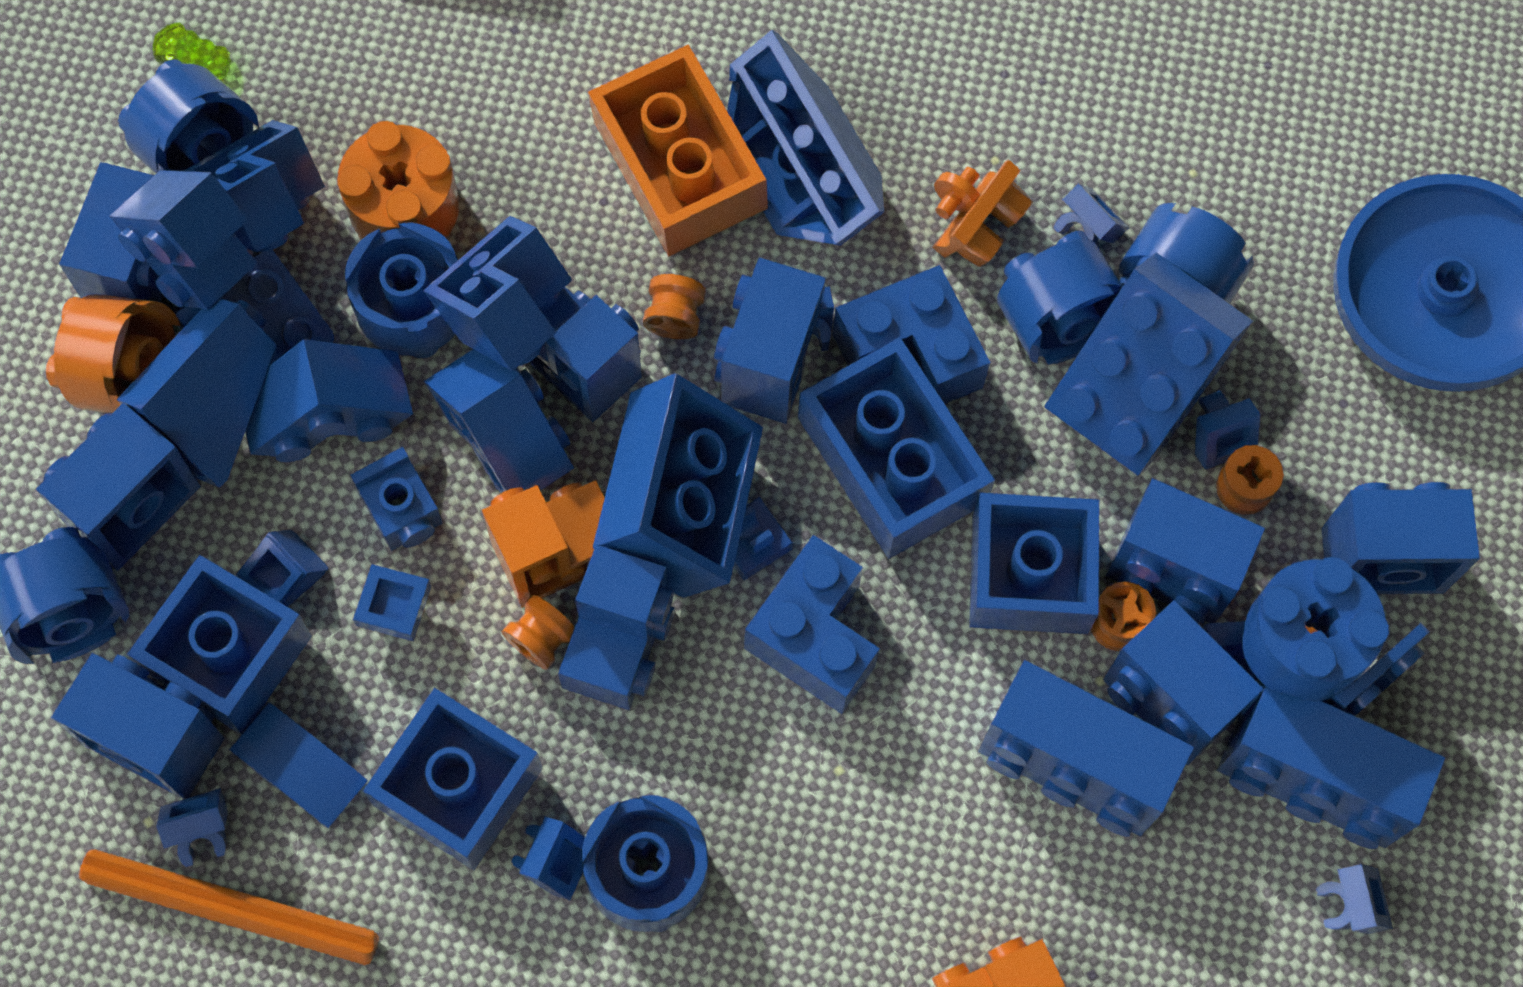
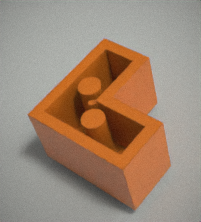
[482,480,605,608]

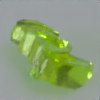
[152,22,232,81]

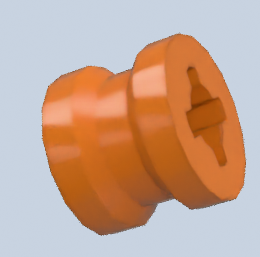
[643,274,706,339]
[1216,445,1284,515]
[1091,581,1156,652]
[501,595,575,670]

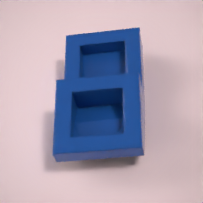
[228,702,368,828]

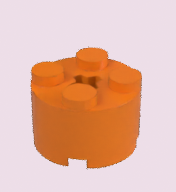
[337,121,459,240]
[46,294,181,413]

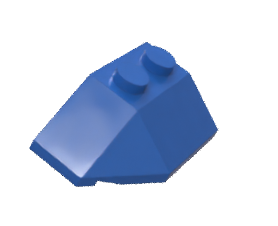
[727,30,884,246]

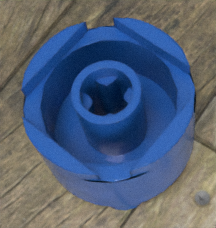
[118,59,259,174]
[1119,203,1254,304]
[345,223,459,359]
[997,231,1123,365]
[0,527,129,664]
[1242,557,1389,701]
[582,795,709,932]

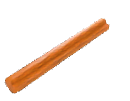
[79,849,379,965]

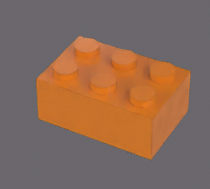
[588,44,768,257]

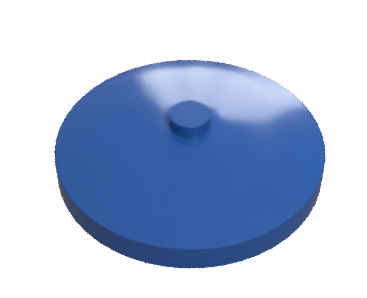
[1333,174,1523,392]

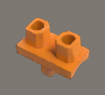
[932,159,1033,267]

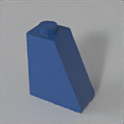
[116,299,277,488]

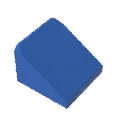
[236,530,328,607]

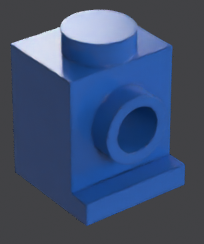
[350,447,443,551]

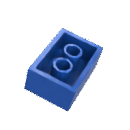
[1044,252,1253,476]
[798,337,995,560]
[592,373,763,598]
[978,660,1194,837]
[1216,684,1446,849]

